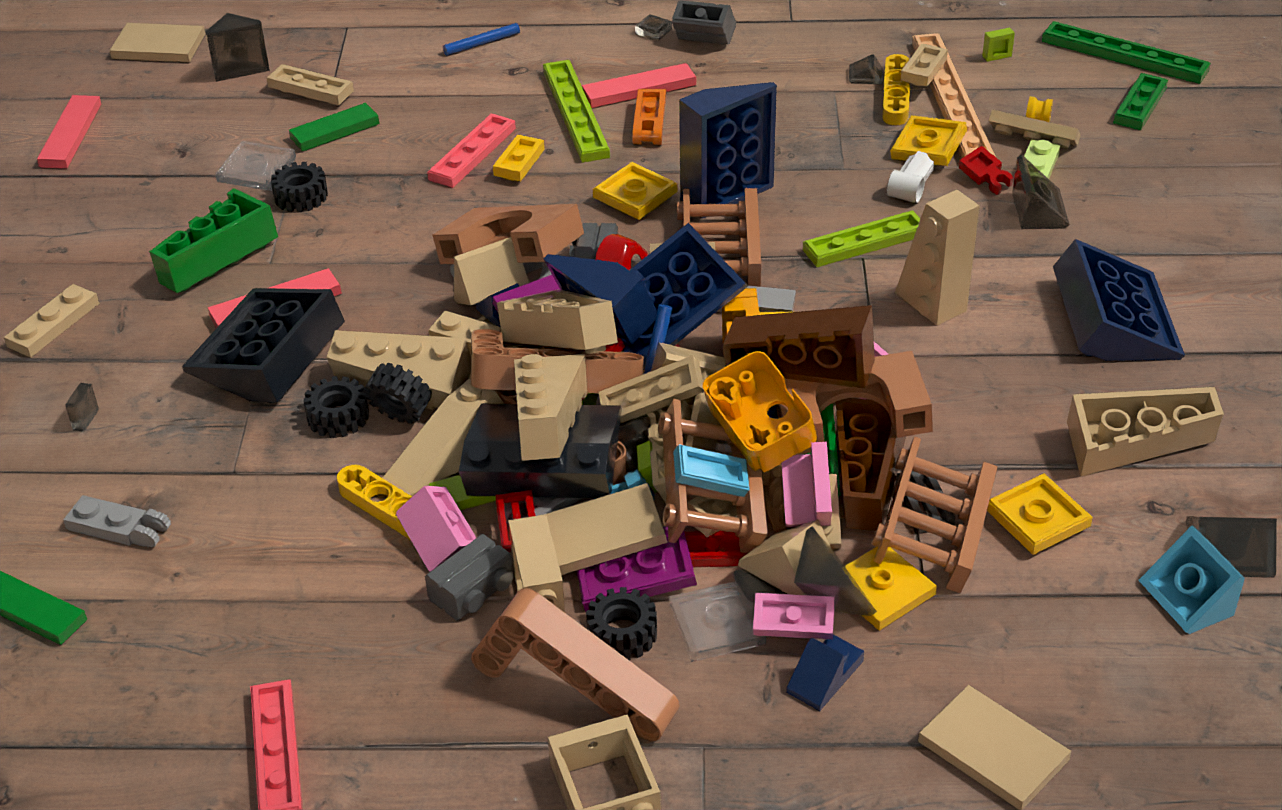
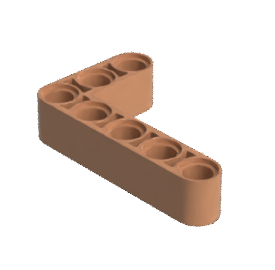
[470,329,644,393]
[471,588,680,741]

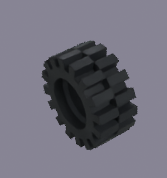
[271,162,328,212]
[363,363,432,424]
[304,376,369,438]
[586,587,657,660]

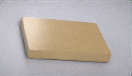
[110,23,205,63]
[546,483,667,575]
[918,685,1071,810]

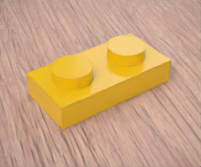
[493,134,545,182]

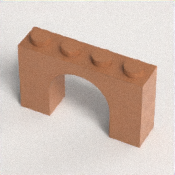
[432,204,584,264]
[776,351,933,455]

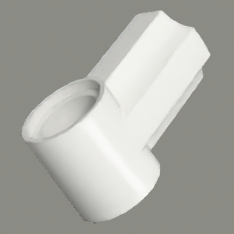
[887,151,934,203]

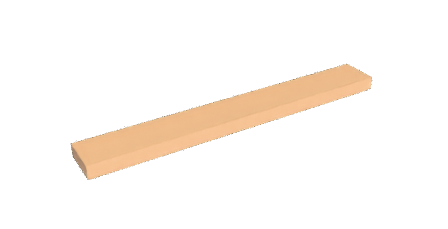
[912,33,995,158]

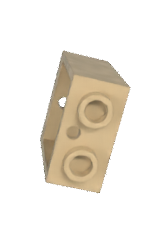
[508,514,565,612]
[548,715,661,810]

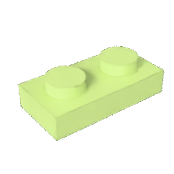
[1016,139,1061,187]

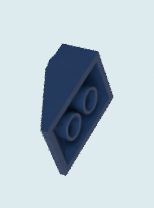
[543,254,657,344]

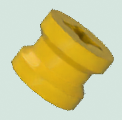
[1026,96,1053,122]

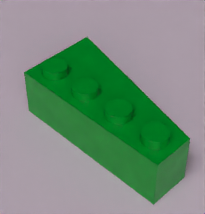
[149,188,278,293]

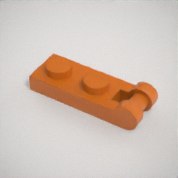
[632,89,666,145]

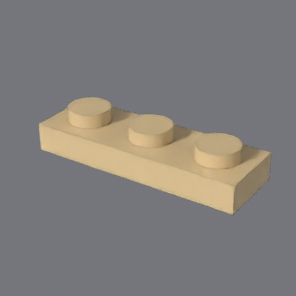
[267,64,354,105]
[989,110,1081,148]
[4,284,99,358]
[599,355,704,424]

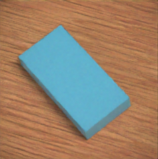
[673,444,750,497]

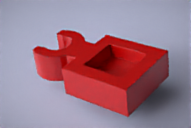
[958,145,1013,195]

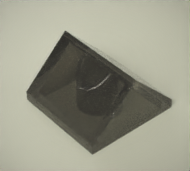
[205,13,270,82]
[1012,154,1070,229]
[1185,516,1277,578]
[794,526,877,616]

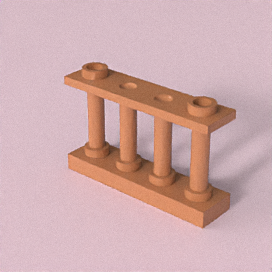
[677,188,761,287]
[658,399,767,553]
[872,436,998,593]

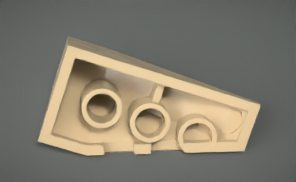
[383,379,504,496]

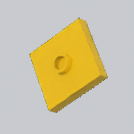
[890,116,967,166]
[592,162,678,220]
[987,473,1093,555]
[827,547,937,631]

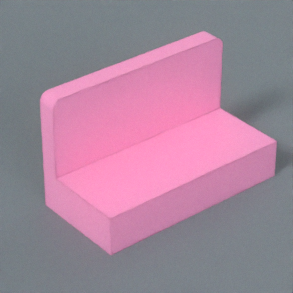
[781,442,832,527]
[396,486,476,571]
[753,593,834,640]

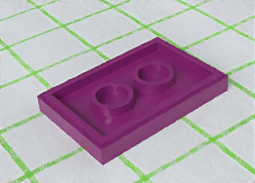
[577,526,697,612]

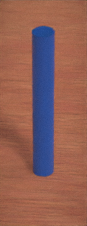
[443,23,520,56]
[643,304,672,374]

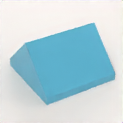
[1138,525,1245,634]

